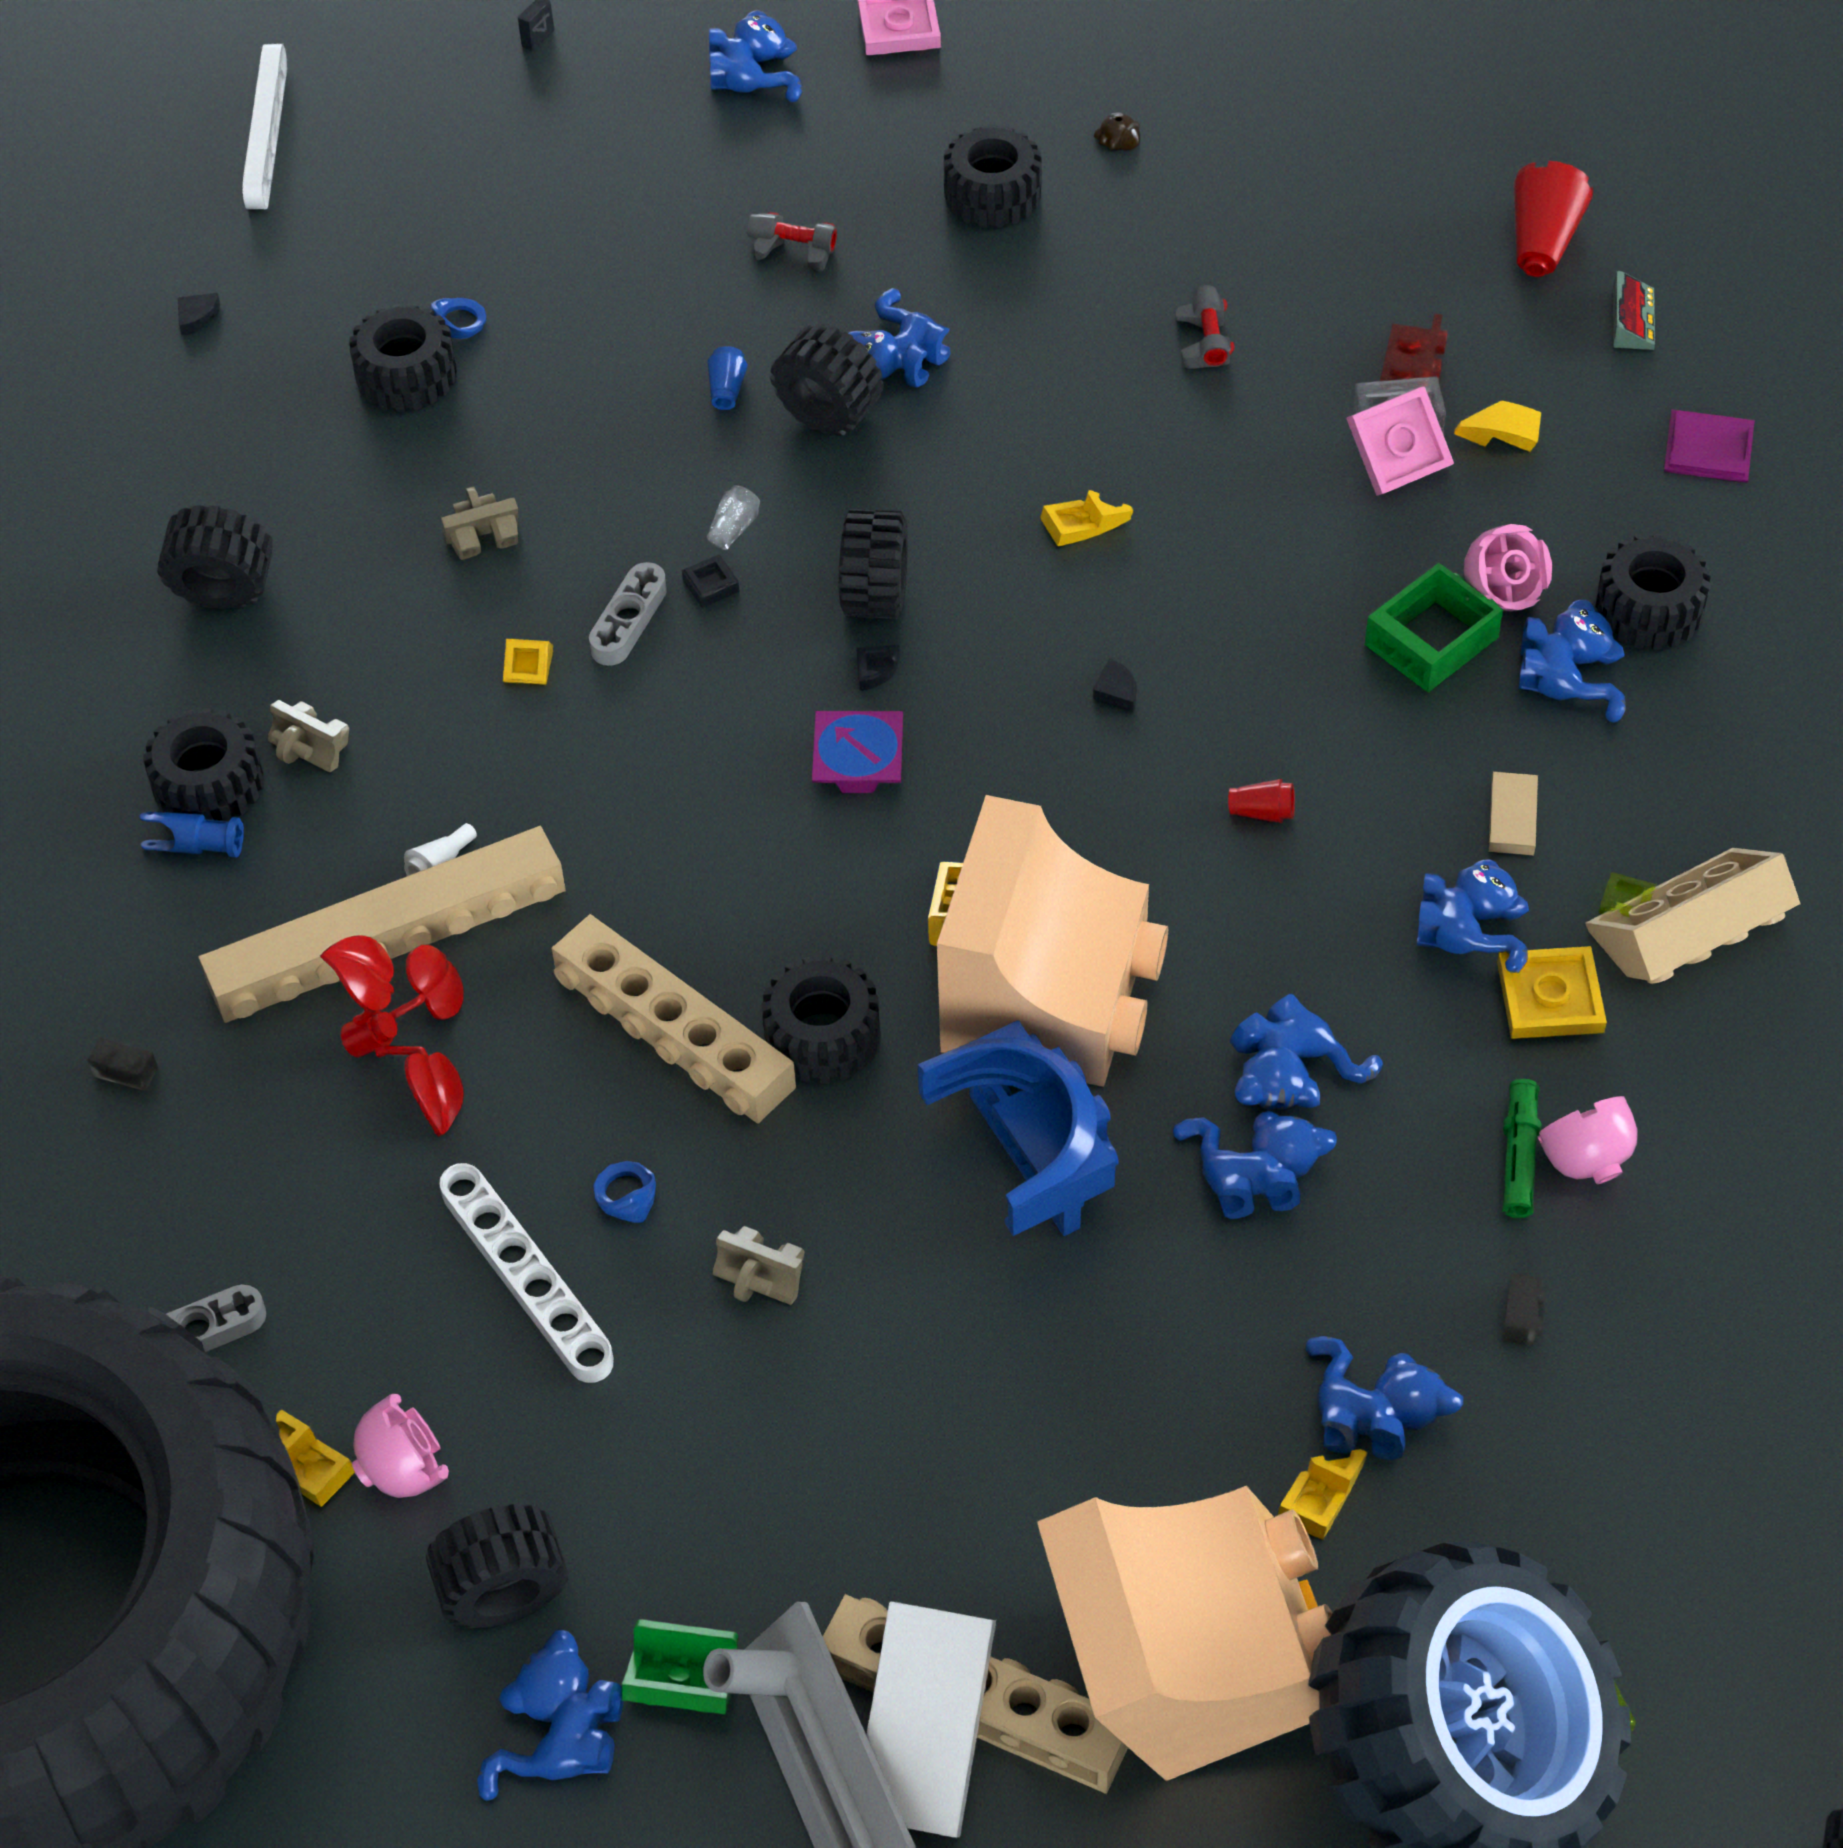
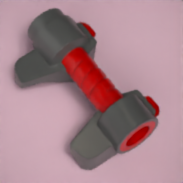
[747,212,838,272]
[1176,285,1235,369]

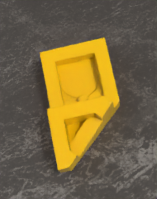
[1454,401,1541,452]
[1040,490,1133,546]
[276,1409,355,1507]
[1277,1449,1368,1540]

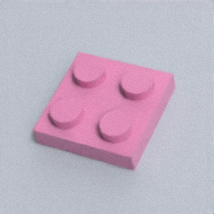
[857,0,941,56]
[1346,386,1454,496]

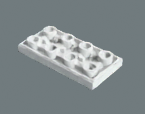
[866,1602,996,1838]

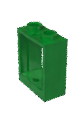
[1364,563,1503,693]

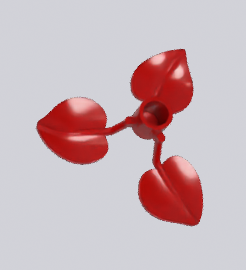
[320,935,464,1137]

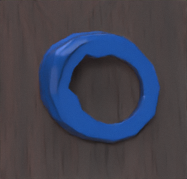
[430,298,487,339]
[593,1161,656,1223]

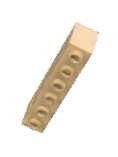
[552,914,796,1124]
[823,1594,1128,1794]

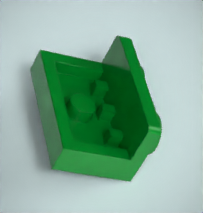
[622,1619,739,1715]

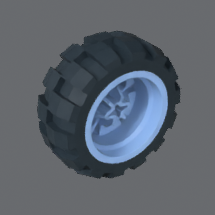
[1308,1541,1631,1848]

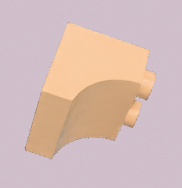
[937,795,1168,1087]
[1037,1486,1332,1781]

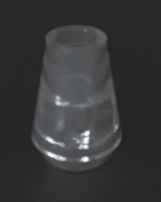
[707,485,760,550]

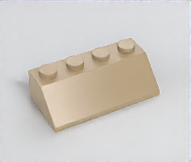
[1585,848,1801,984]

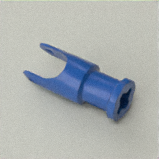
[139,811,244,858]

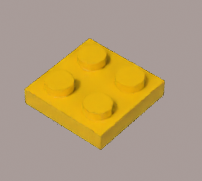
[1497,946,1607,1039]

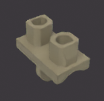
[441,486,519,560]
[268,700,349,772]
[713,1226,805,1305]

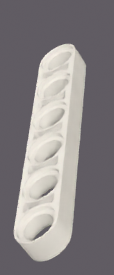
[243,44,287,210]
[439,1163,614,1383]

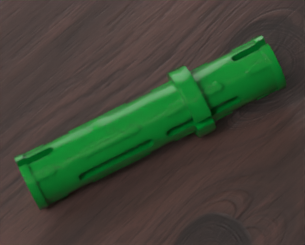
[1502,1079,1542,1218]

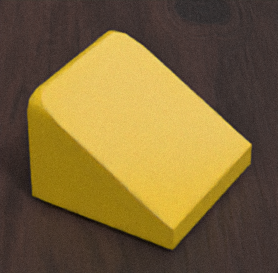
[503,639,553,685]

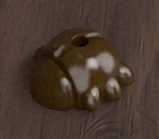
[1094,112,1140,151]

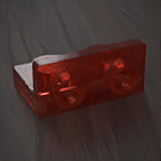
[1379,314,1448,395]

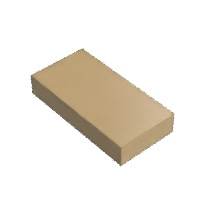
[1489,772,1538,855]

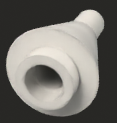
[404,823,477,876]

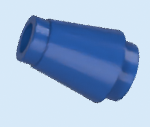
[707,346,748,410]

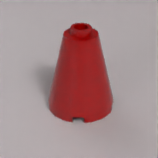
[1513,161,1594,277]

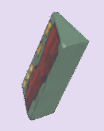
[1613,271,1655,350]

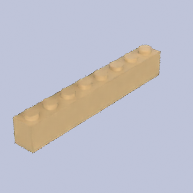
[198,825,566,1023]

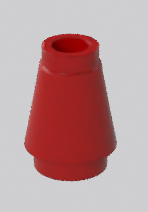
[1228,779,1295,823]

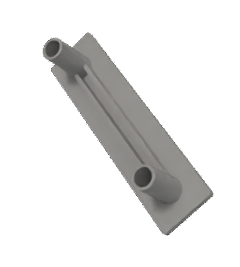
[703,1602,916,1848]

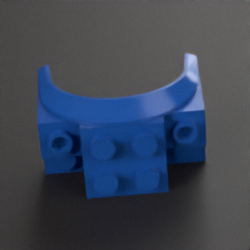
[918,1020,1119,1236]

